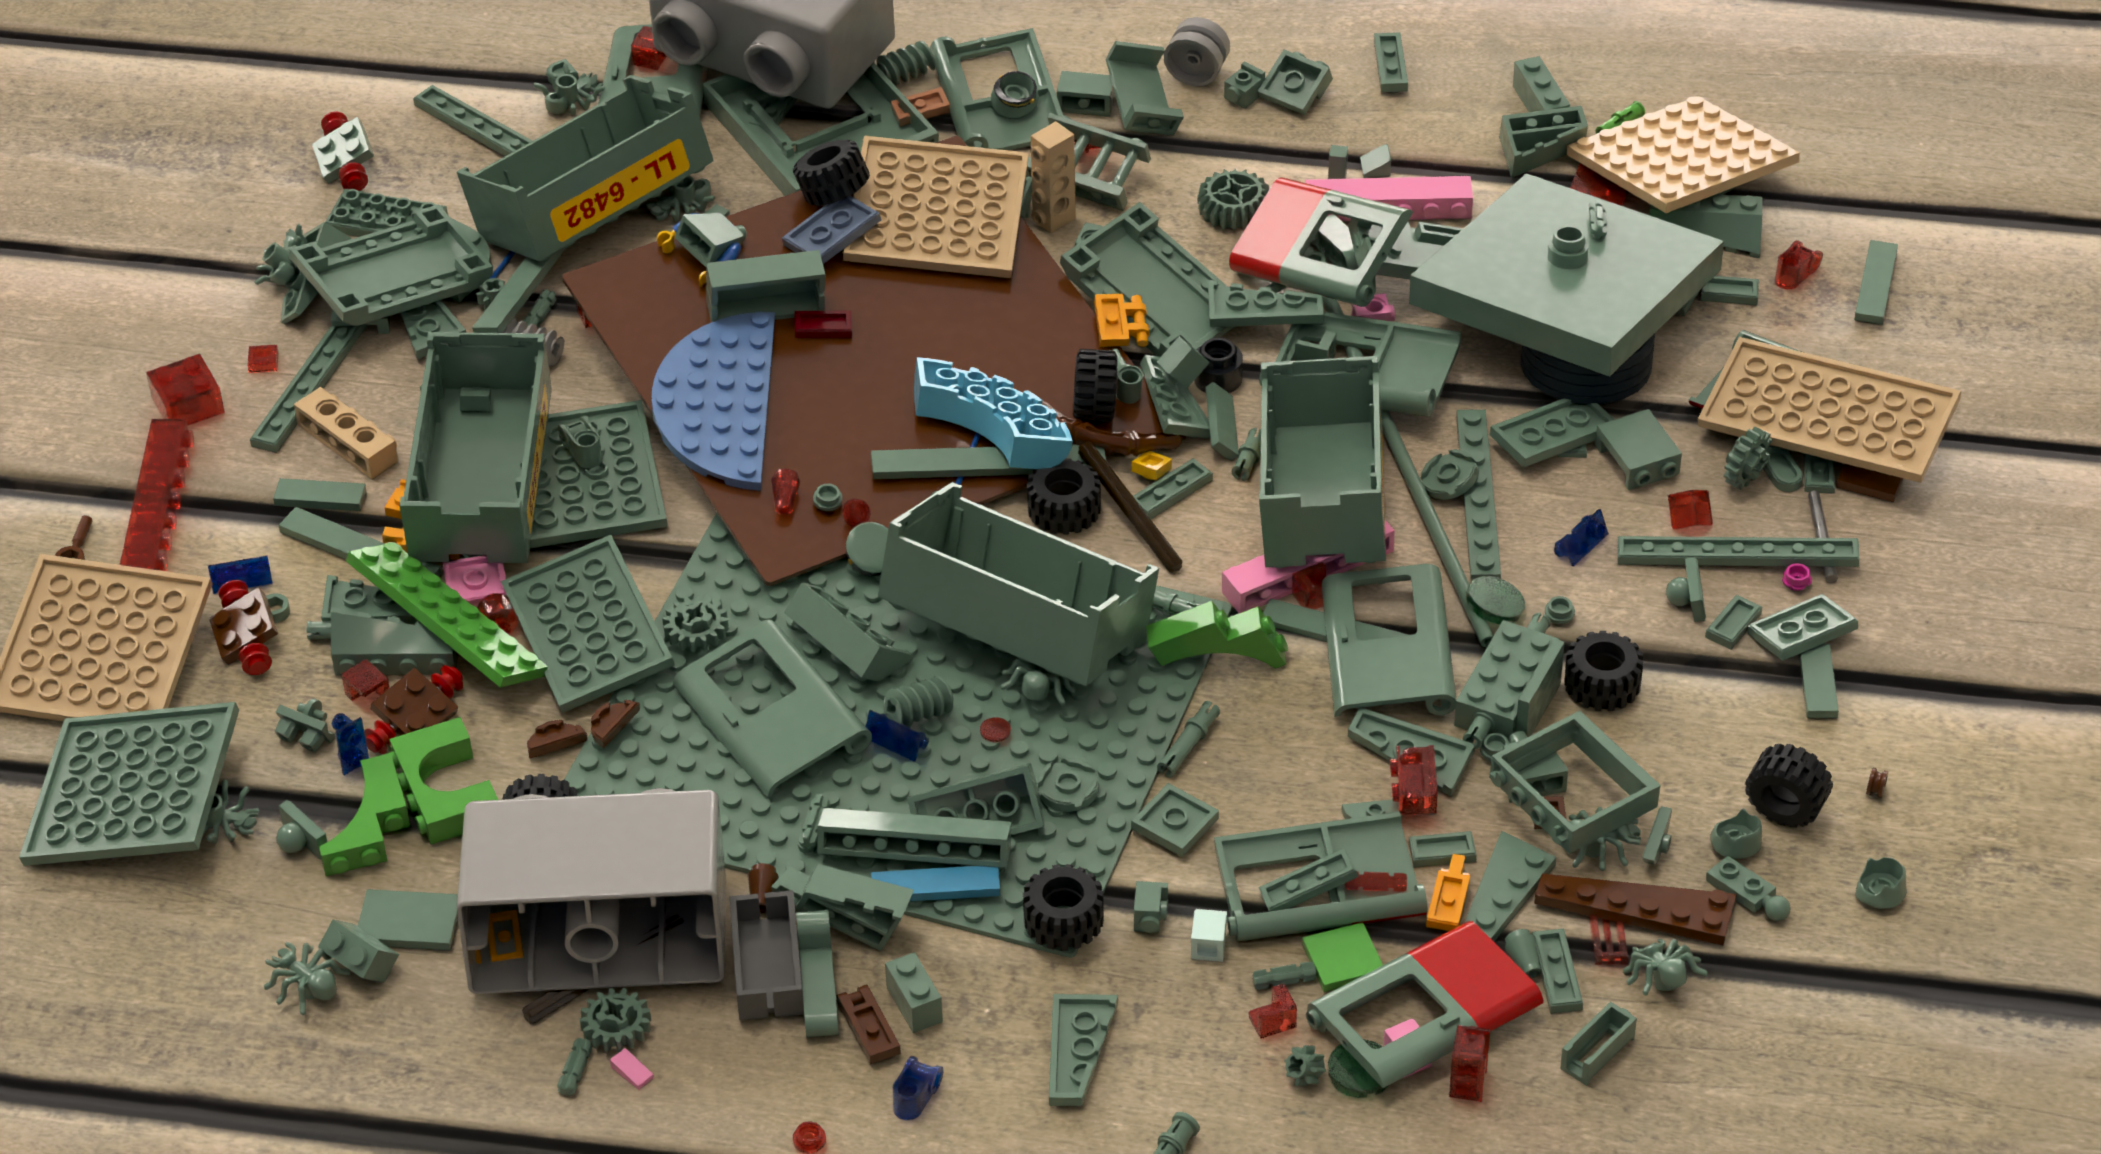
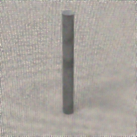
[1808,491,1838,583]

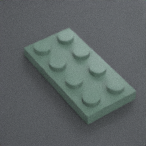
[1489,398,1615,467]

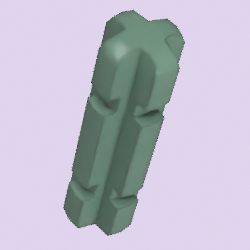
[1589,199,1607,239]
[523,289,556,329]
[799,794,830,850]
[1252,961,1316,990]
[557,1038,592,1096]

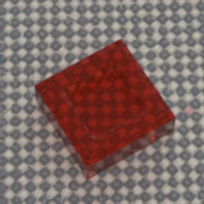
[247,345,278,373]

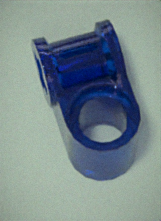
[892,1056,944,1120]

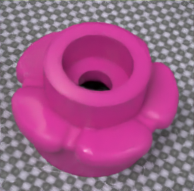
[1782,563,1812,591]

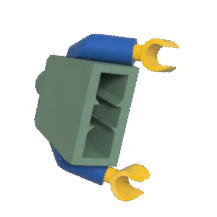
[657,213,747,287]

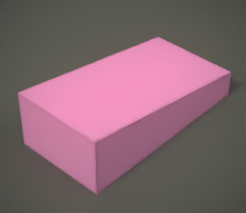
[610,1048,654,1090]

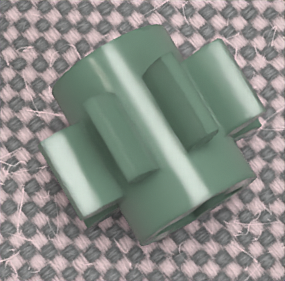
[476,278,505,311]
[1284,1045,1326,1086]

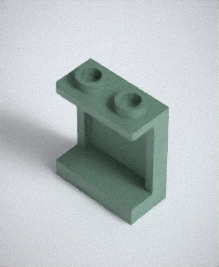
[1595,409,1682,490]

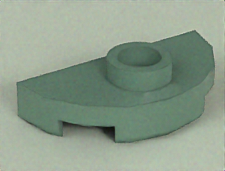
[1341,798,1404,819]
[1642,806,1672,865]

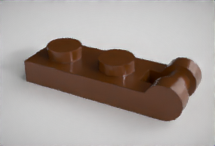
[836,984,901,1065]

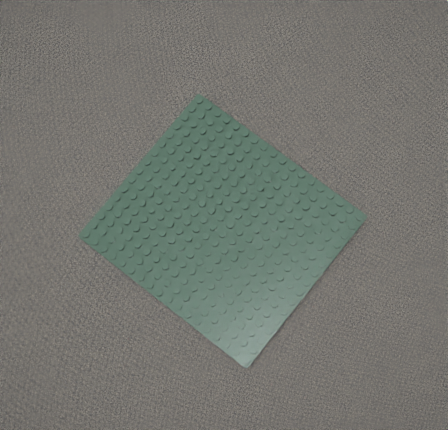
[564,513,1231,958]

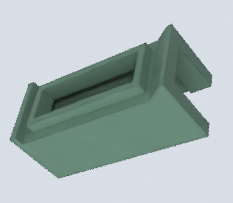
[1560,1001,1637,1086]

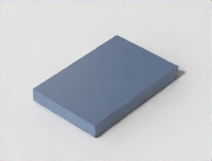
[782,196,882,264]

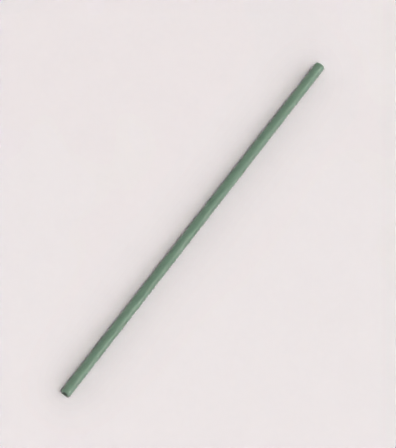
[1304,243,1493,647]

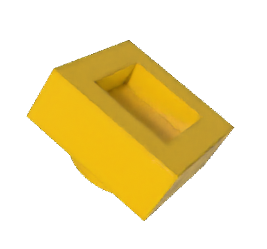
[1131,451,1172,480]

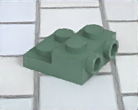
[1257,49,1333,115]

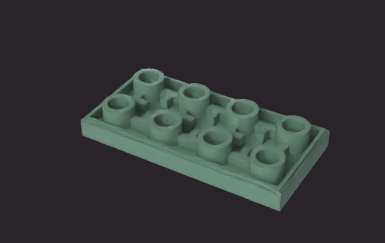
[326,189,448,237]

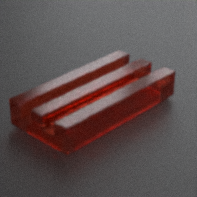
[1588,914,1628,965]

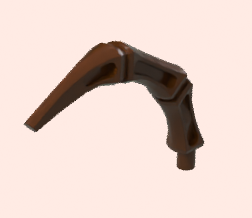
[1042,401,1186,456]

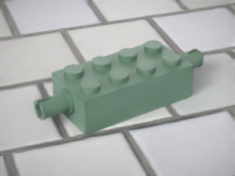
[1454,613,1560,749]

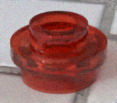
[842,498,871,528]
[793,1121,826,1154]

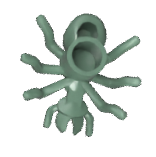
[533,64,605,115]
[646,175,715,222]
[254,224,308,286]
[1001,658,1076,705]
[203,780,259,844]
[1569,807,1641,871]
[1623,938,1708,996]
[264,942,350,1015]

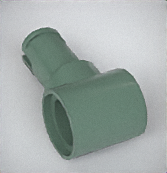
[1113,349,1143,404]

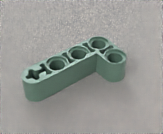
[1311,214,1376,292]
[796,910,839,1038]

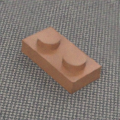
[891,87,950,126]

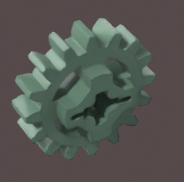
[1723,427,1772,490]
[662,595,729,652]
[580,988,651,1052]

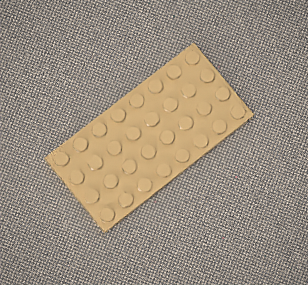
[1698,337,1961,483]

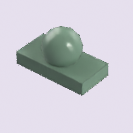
[1666,557,1706,622]
[276,800,327,860]

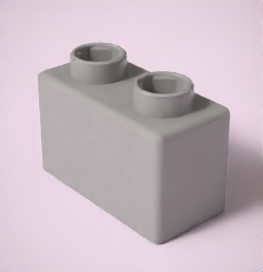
[649,0,895,109]
[457,788,726,994]

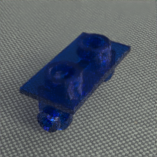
[1554,509,1609,566]
[208,555,273,594]
[866,710,929,762]
[332,713,369,776]

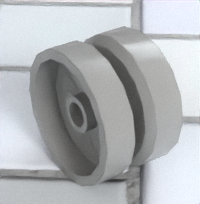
[1164,17,1230,87]

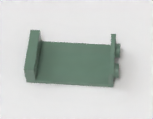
[1105,41,1184,136]

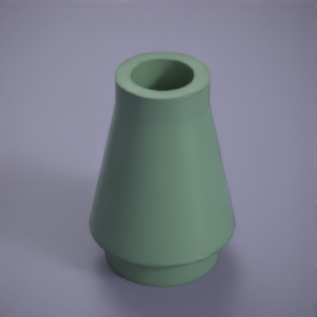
[1505,929,1542,978]

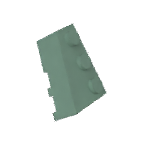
[1499,106,1588,178]
[795,864,914,951]

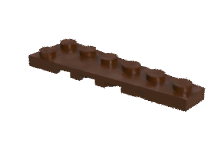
[1534,873,1737,946]

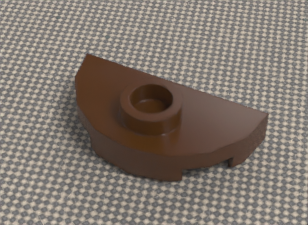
[591,700,640,749]
[527,720,588,759]

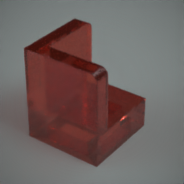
[1668,490,1713,529]
[1292,562,1326,610]
[341,659,390,701]
[1249,983,1297,1039]

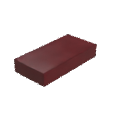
[794,310,852,338]

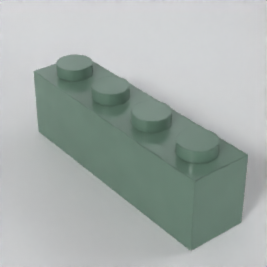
[1648,194,1763,259]
[784,582,915,682]
[331,607,458,676]

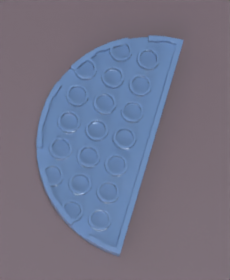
[652,312,775,490]

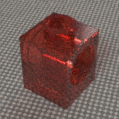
[631,26,667,70]

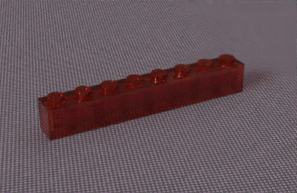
[120,419,194,571]

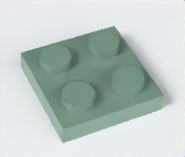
[1131,783,1219,857]

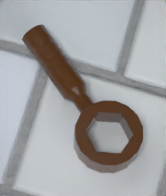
[55,515,93,560]

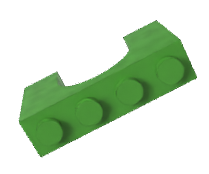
[387,717,498,845]

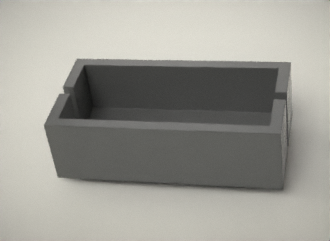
[729,890,804,1020]

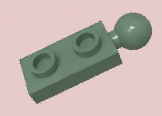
[1706,856,1791,921]

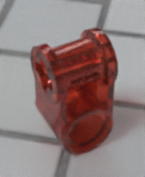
[1775,240,1823,289]

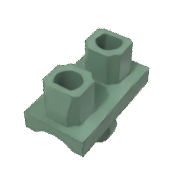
[275,698,335,753]

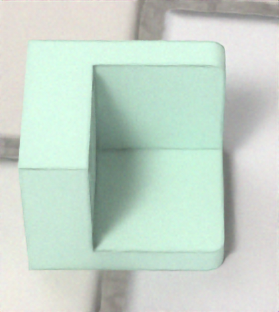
[1191,909,1227,962]

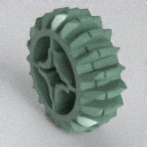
[1197,169,1269,231]

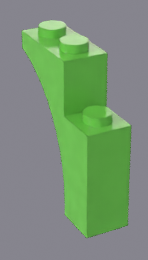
[1146,601,1288,669]
[319,753,410,876]

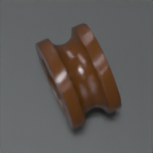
[1866,767,1889,798]

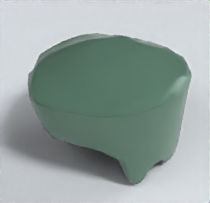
[1710,808,1762,860]
[1855,857,1907,909]

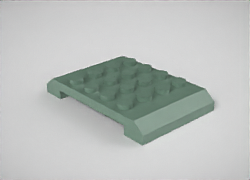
[1060,202,1236,357]
[290,204,493,326]

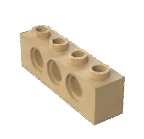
[1030,121,1076,233]
[294,387,398,479]

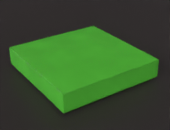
[1302,922,1383,992]

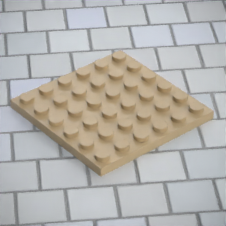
[1567,96,1800,213]
[843,136,1029,278]
[0,554,213,722]

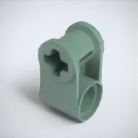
[558,415,603,469]

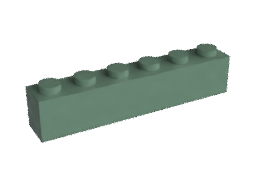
[817,808,1012,868]

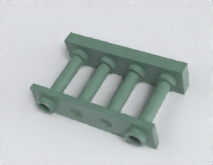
[1026,113,1151,211]

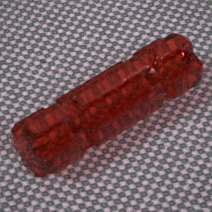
[1345,871,1407,892]

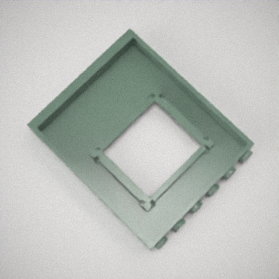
[703,62,939,196]

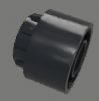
[1194,338,1243,393]

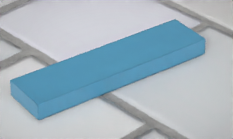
[871,866,1000,901]

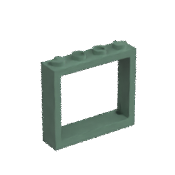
[1489,710,1661,854]

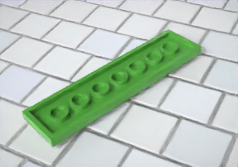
[346,542,548,688]

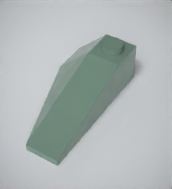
[907,763,1045,835]

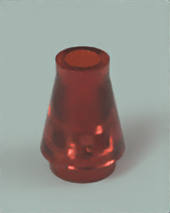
[771,469,801,514]

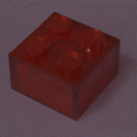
[146,354,225,431]

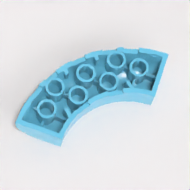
[914,357,1073,469]

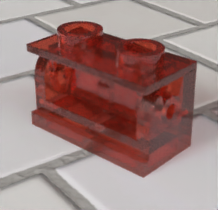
[1390,745,1437,815]
[1449,1025,1490,1102]

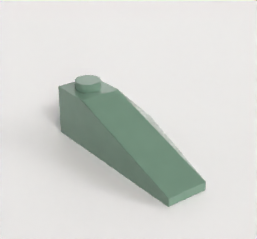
[280,222,351,324]

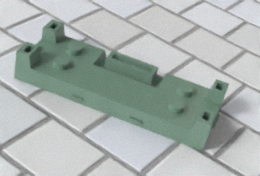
[1348,219,1463,280]

